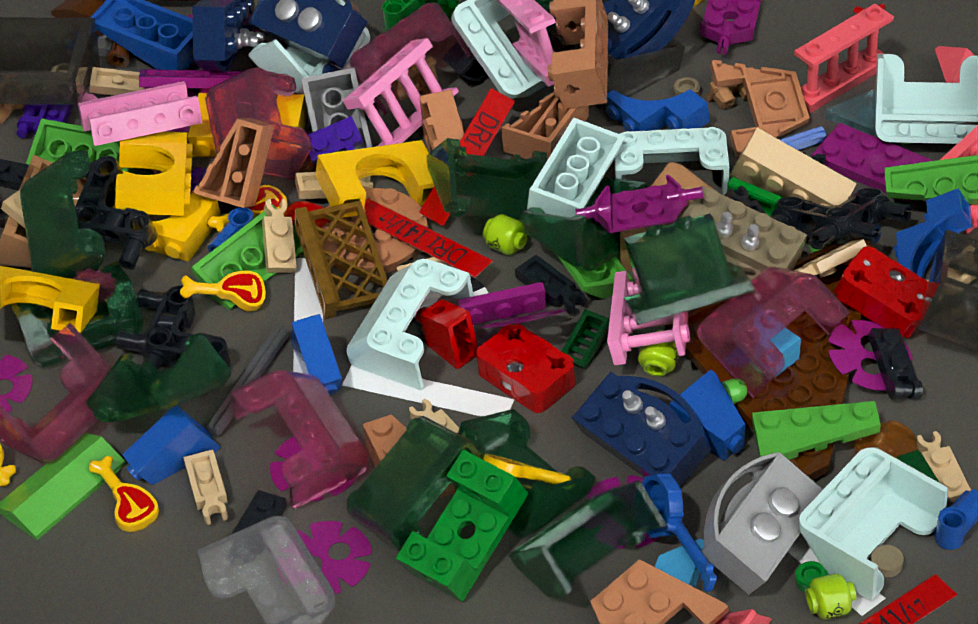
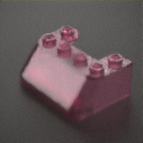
[349,3,472,115]
[205,68,311,180]
[698,267,850,399]
[231,370,368,510]

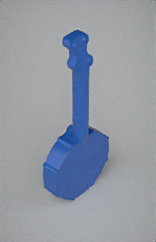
[637,474,717,592]

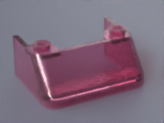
[0,323,125,463]

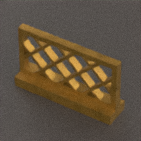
[294,201,388,319]

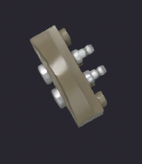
[672,186,807,295]

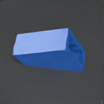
[291,314,342,397]
[669,370,745,461]
[122,404,221,485]

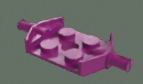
[700,0,761,55]
[575,175,704,233]

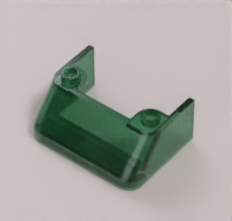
[509,480,666,599]

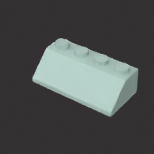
[527,118,625,223]

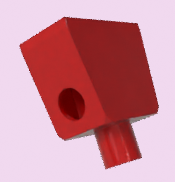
[416,299,478,370]

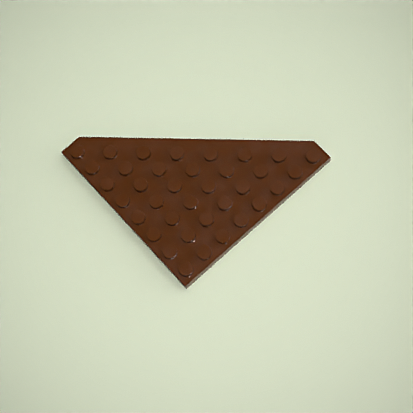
[665,238,876,480]

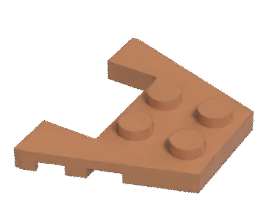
[710,60,810,157]
[590,559,729,624]

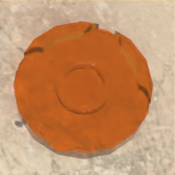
[855,420,917,458]

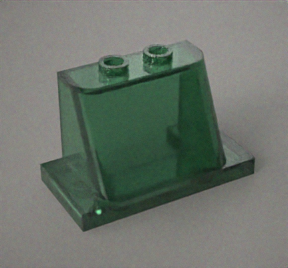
[624,213,754,325]

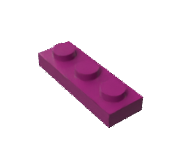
[457,282,545,325]

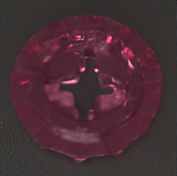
[74,268,119,303]

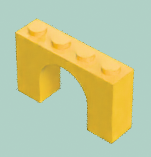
[188,93,307,158]
[115,131,192,216]
[315,140,445,218]
[113,171,221,262]
[0,266,100,334]

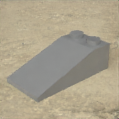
[301,68,372,149]

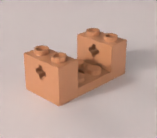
[547,0,608,109]

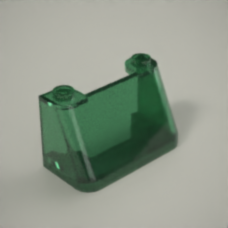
[426,138,547,227]
[20,151,106,282]
[522,177,646,271]
[9,262,143,367]
[85,333,231,423]
[448,409,596,537]
[347,415,483,553]

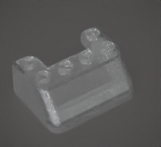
[197,516,336,624]

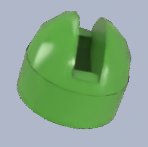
[722,379,748,404]

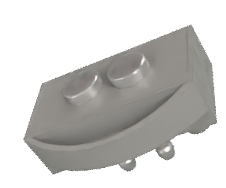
[701,452,823,595]

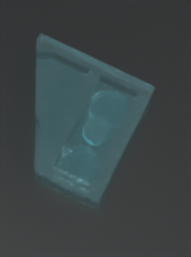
[826,89,876,136]

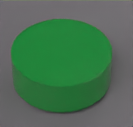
[795,561,828,593]

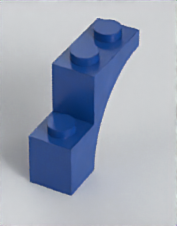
[606,89,710,132]
[894,188,973,279]

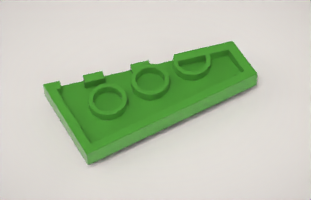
[884,155,978,205]
[752,401,881,460]

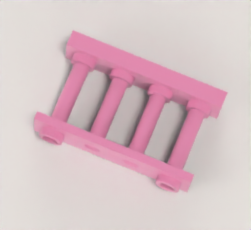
[497,0,556,87]
[342,38,459,146]
[78,81,202,146]
[607,262,694,366]

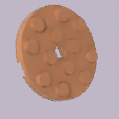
[319,188,428,276]

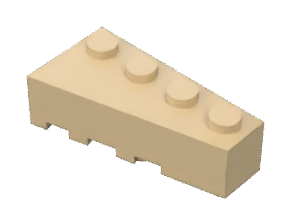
[729,128,857,206]

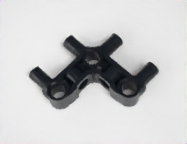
[47,156,157,270]
[771,188,911,250]
[116,285,231,395]

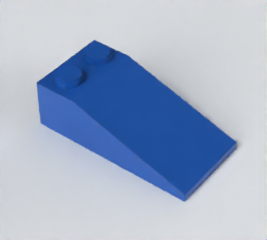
[88,0,194,70]

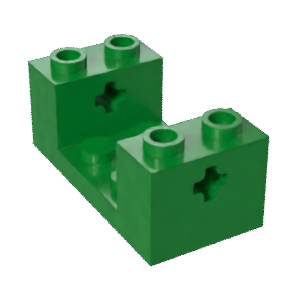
[396,450,529,602]

